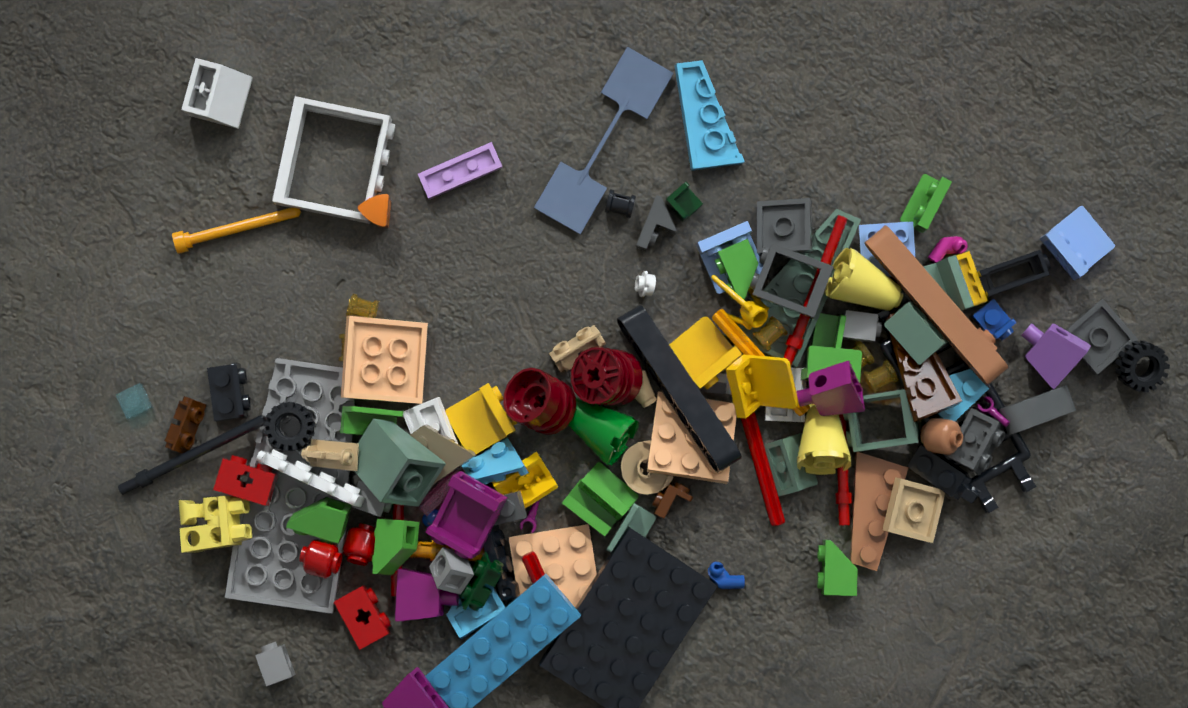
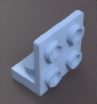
[1040,206,1115,280]
[696,221,763,294]

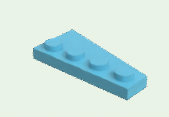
[675,60,745,171]

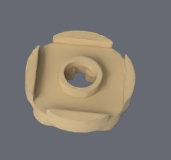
[621,440,673,495]

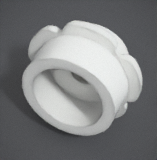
[635,271,656,297]

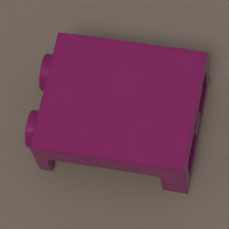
[426,471,508,559]

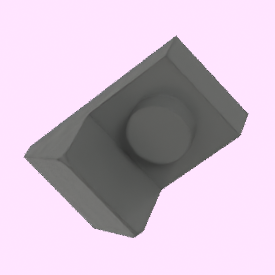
[636,195,677,252]

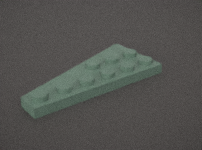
[723,209,861,367]

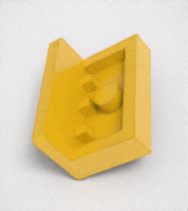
[492,452,558,508]

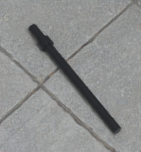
[118,415,266,495]

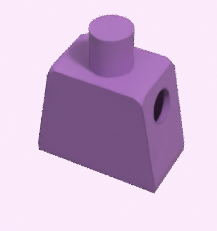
[1021,323,1091,389]

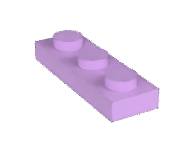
[418,142,503,200]

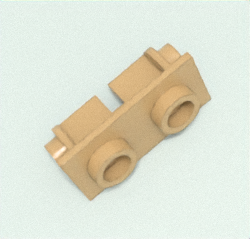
[549,325,606,372]
[301,439,359,471]

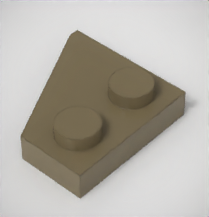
[410,424,476,485]

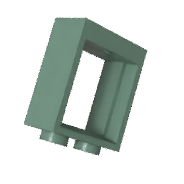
[843,389,921,452]

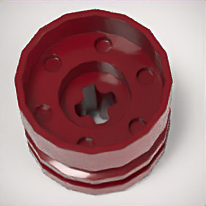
[571,347,643,406]
[503,368,576,435]

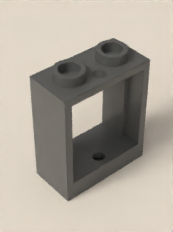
[749,243,834,319]

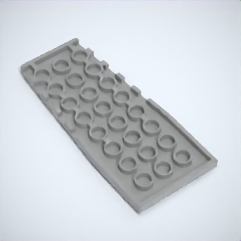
[225,358,355,614]

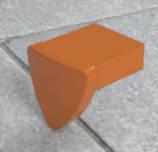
[358,194,391,228]

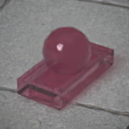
[419,468,460,516]

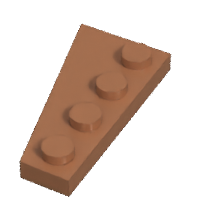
[850,452,908,571]

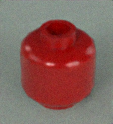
[342,524,375,566]
[299,540,342,579]

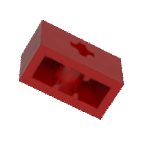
[213,455,279,506]
[334,585,392,650]

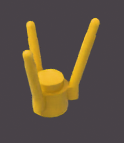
[711,275,769,330]

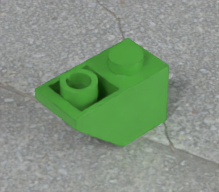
[714,239,759,303]
[286,497,352,544]
[372,519,419,575]
[817,540,858,596]

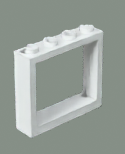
[272,96,395,224]

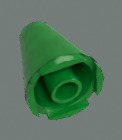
[568,397,639,465]

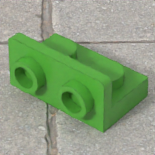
[900,174,952,233]

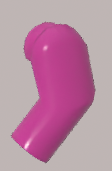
[927,236,968,263]

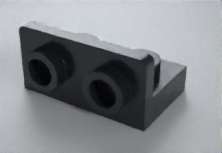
[207,362,251,422]

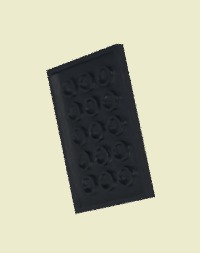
[538,526,718,708]

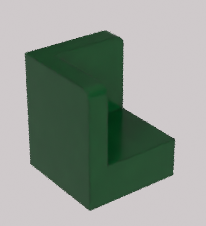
[665,182,703,222]

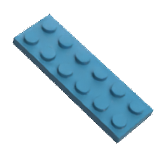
[425,574,581,708]

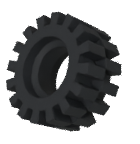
[1115,340,1170,392]
[264,402,316,451]

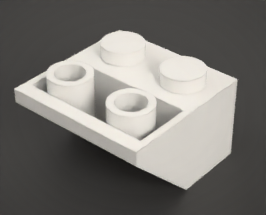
[181,58,253,129]

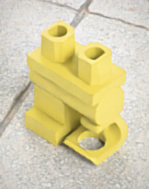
[179,496,252,553]

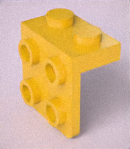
[669,317,742,390]
[726,354,799,419]
[445,383,518,454]

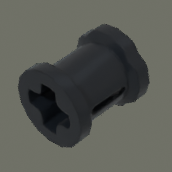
[605,189,636,218]

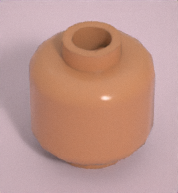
[920,418,963,455]

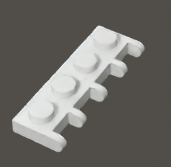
[256,449,366,507]

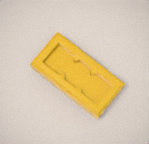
[956,251,988,308]

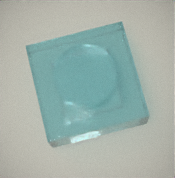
[116,383,153,419]

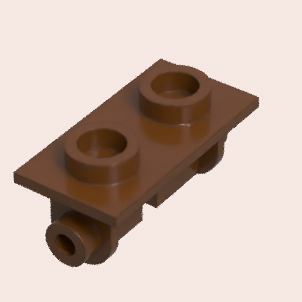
[164,396,207,453]

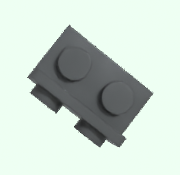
[945,408,1005,475]

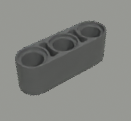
[999,385,1076,435]

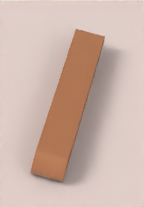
[864,225,1008,385]

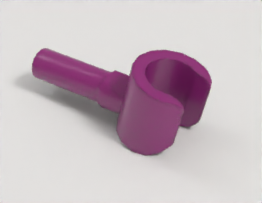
[977,397,1010,427]
[520,499,541,533]

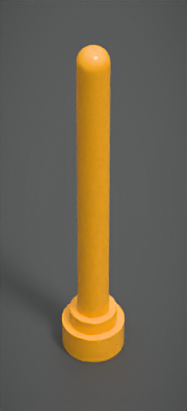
[172,207,301,254]

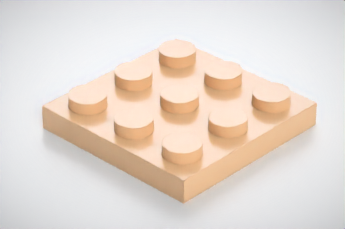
[341,316,428,404]
[647,392,737,484]
[509,524,597,607]

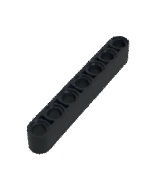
[617,305,742,473]

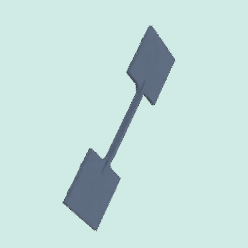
[534,47,674,234]

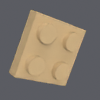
[882,477,945,543]

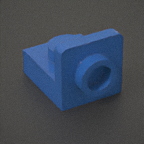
[971,299,1017,341]

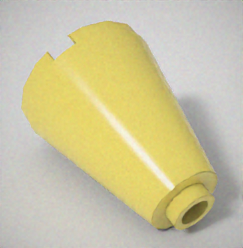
[824,248,903,311]
[797,404,851,475]

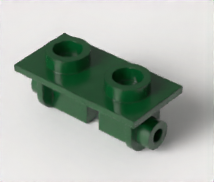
[459,552,504,611]

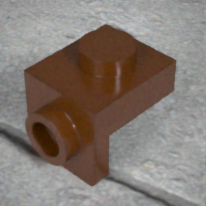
[651,482,693,518]

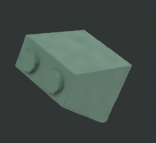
[355,419,446,507]

